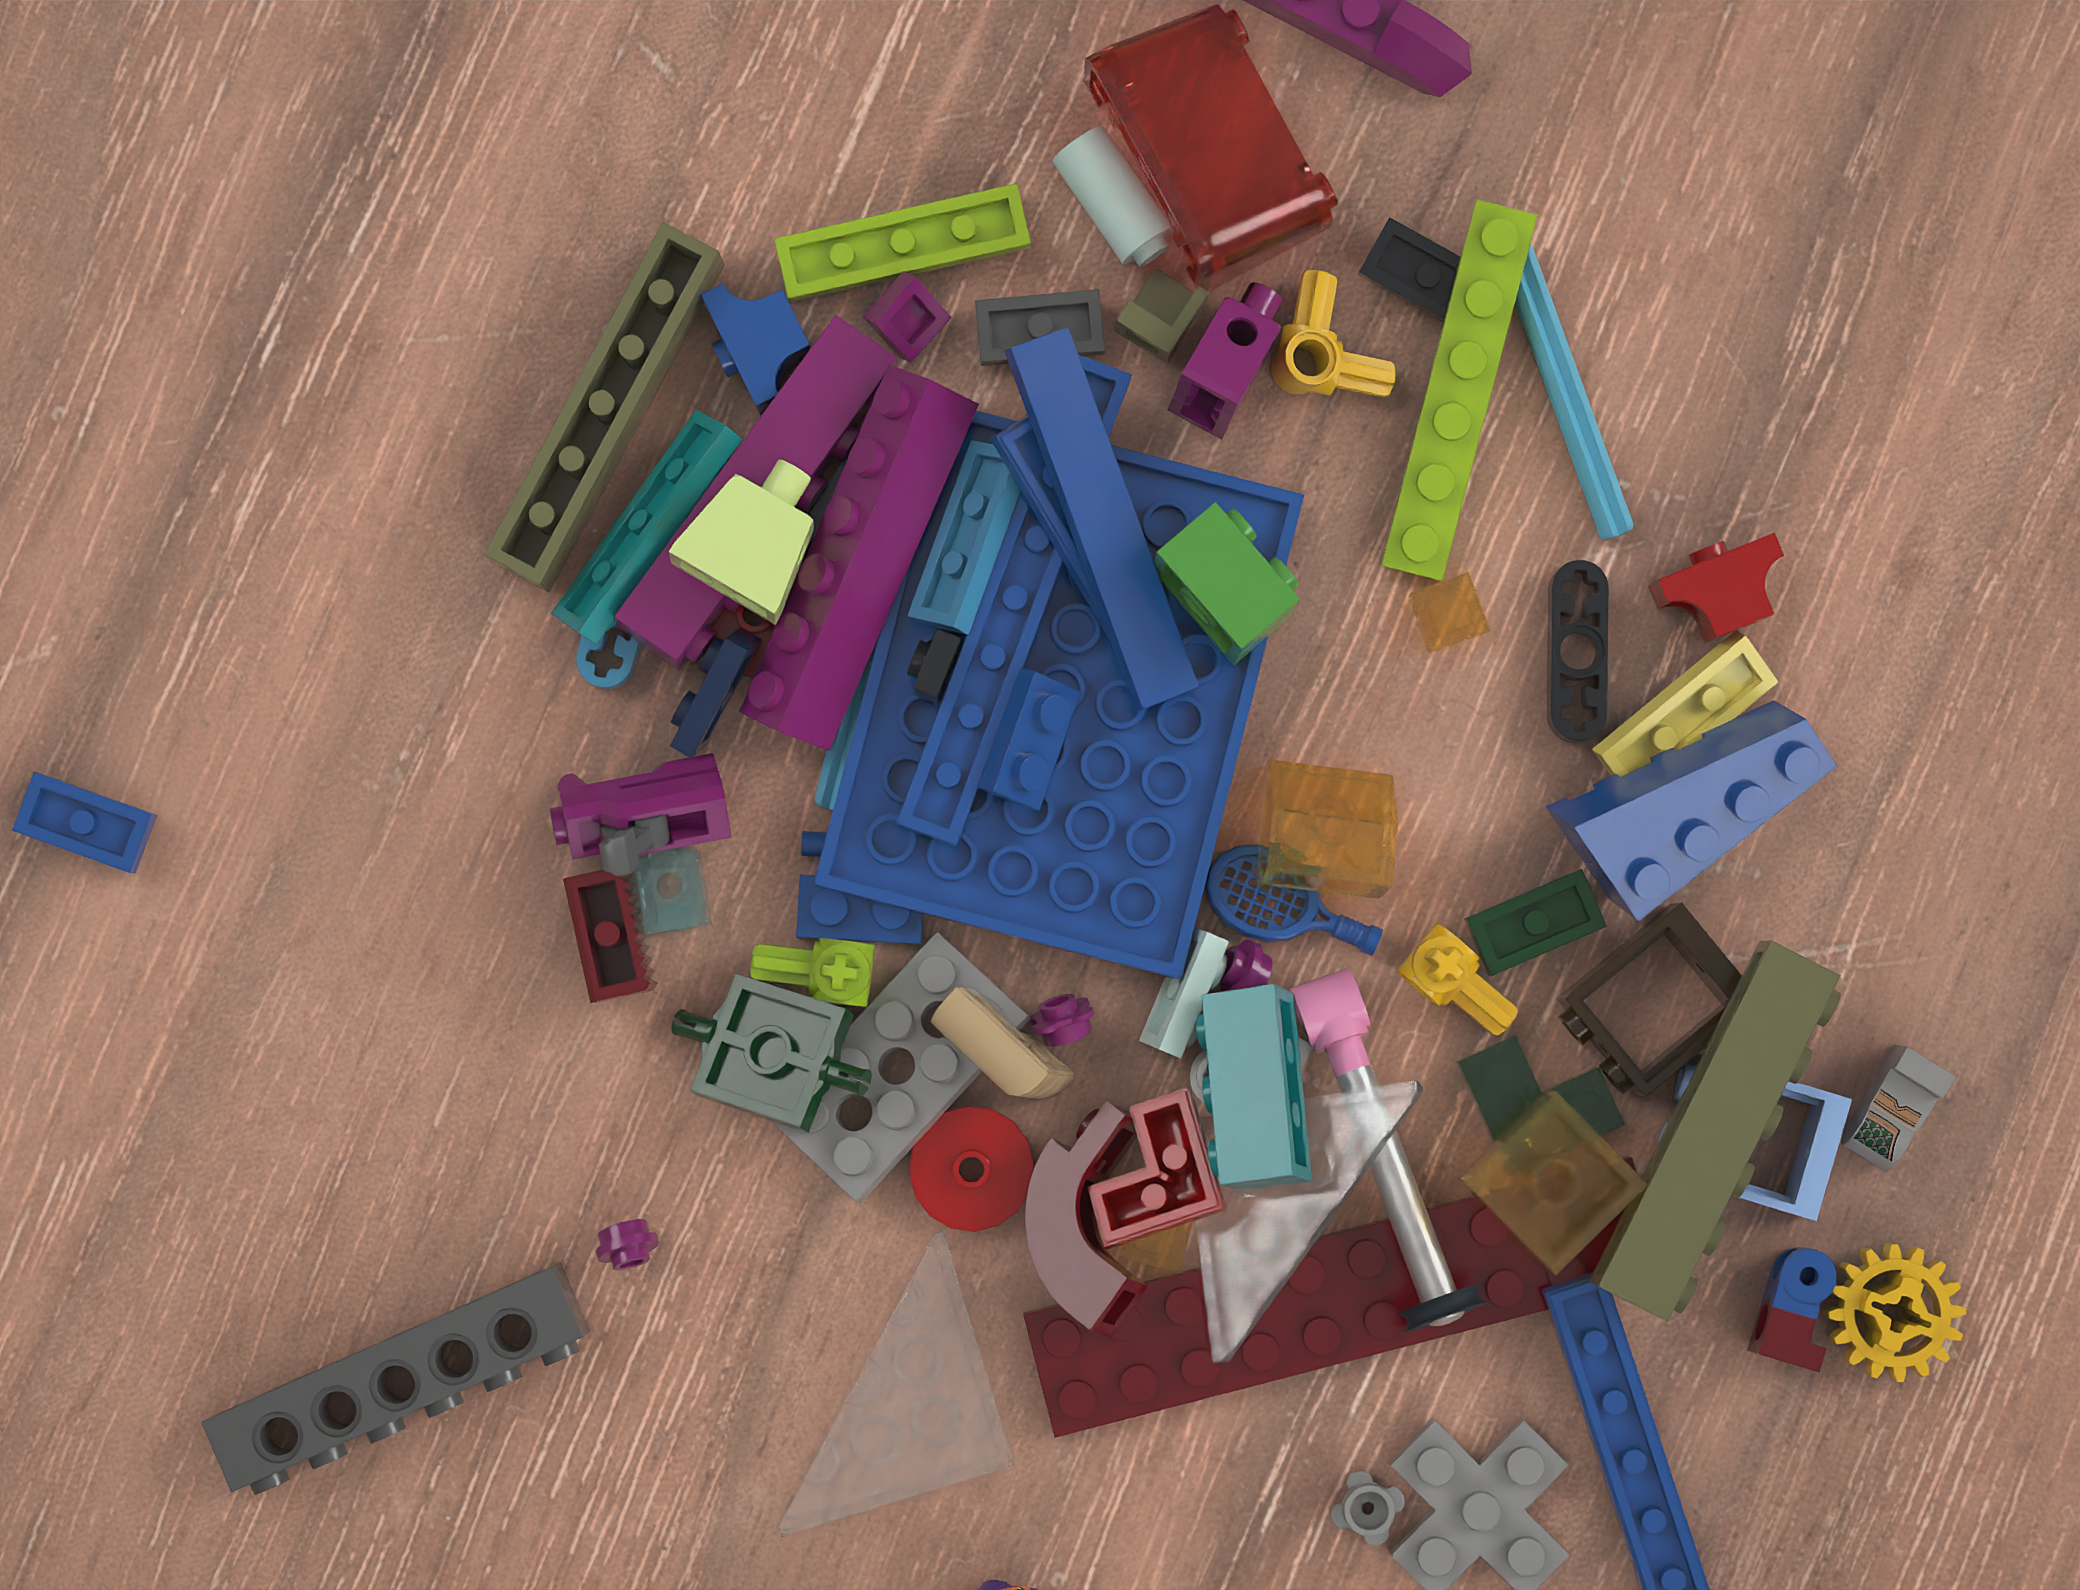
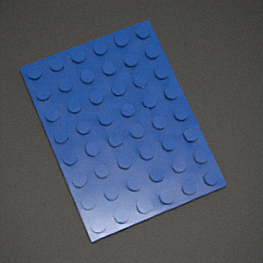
[814,410,1304,980]

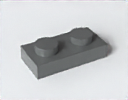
[975,289,1105,366]

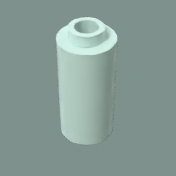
[1052,126,1173,267]

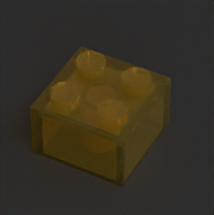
[1457,1090,1648,1275]

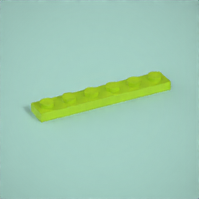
[1380,199,1538,581]

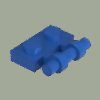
[796,826,923,945]

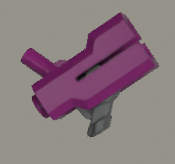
[549,753,731,876]

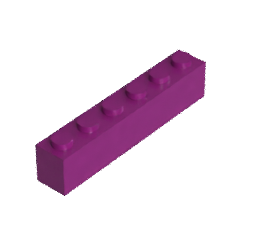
[614,315,897,671]
[739,364,979,751]

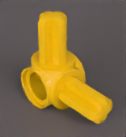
[1270,270,1396,398]
[1396,923,1518,1036]

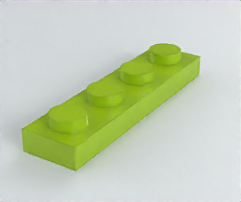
[774,183,1031,303]

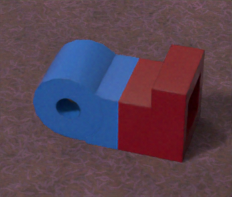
[1747,1247,1837,1373]

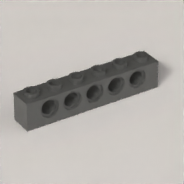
[201,1262,590,1495]

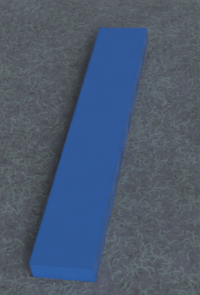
[1004,327,1199,710]
[1542,1271,1710,1590]

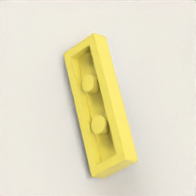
[1592,630,1778,777]

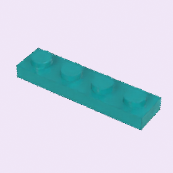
[551,410,742,645]

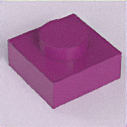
[863,271,952,363]

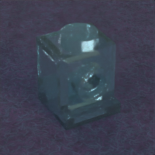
[635,846,712,935]

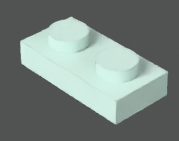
[1139,928,1229,1058]

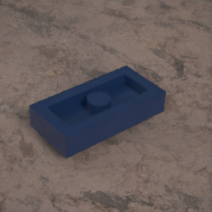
[670,627,762,758]

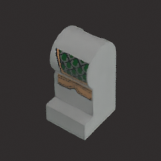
[1841,1045,1956,1172]

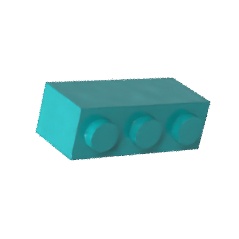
[1196,984,1312,1191]

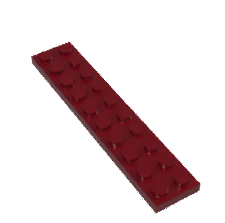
[1023,1156,1639,1438]

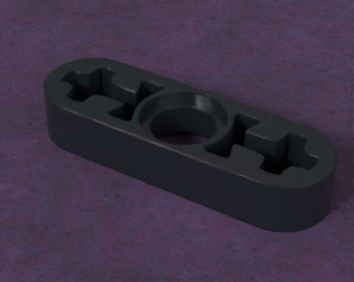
[1547,560,1609,743]

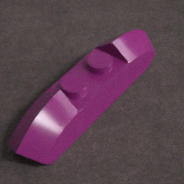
[1243,0,1472,97]

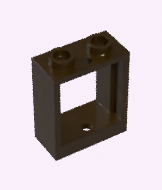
[1556,902,1742,1097]

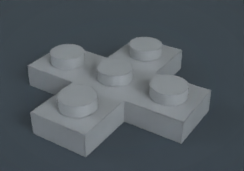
[1388,1418,1570,1590]

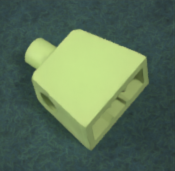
[669,459,814,624]

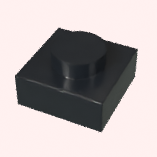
[907,629,961,704]

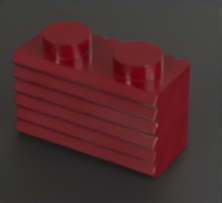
[563,869,658,1003]

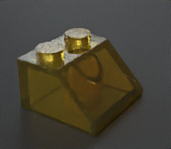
[1256,759,1398,899]

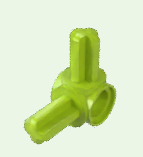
[750,938,875,1007]

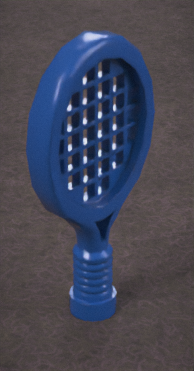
[1204,844,1383,956]

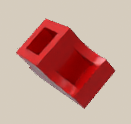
[1648,532,1784,643]

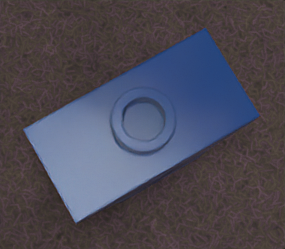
[701,283,811,416]

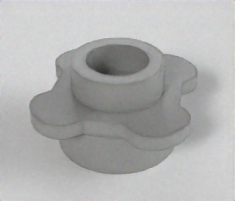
[1331,1470,1405,1546]

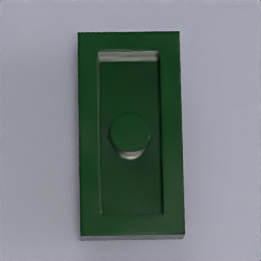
[1464,869,1607,976]

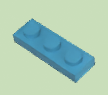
[908,440,1021,635]

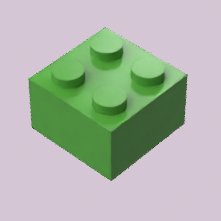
[1154,502,1300,665]

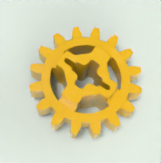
[1823,1242,1966,1382]

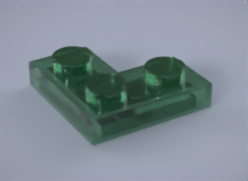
[1456,1035,1625,1176]

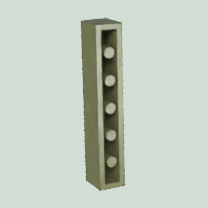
[484,222,725,592]
[1589,940,1841,1322]

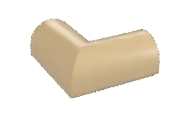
[931,986,1074,1099]

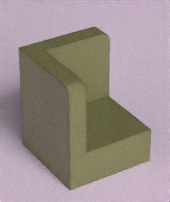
[1115,270,1209,364]

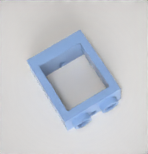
[1658,1054,1852,1221]

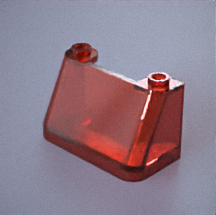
[1084,4,1338,292]

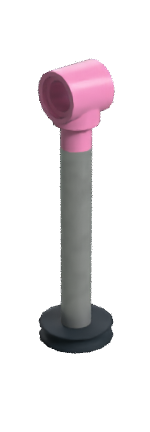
[1289,968,1491,1334]

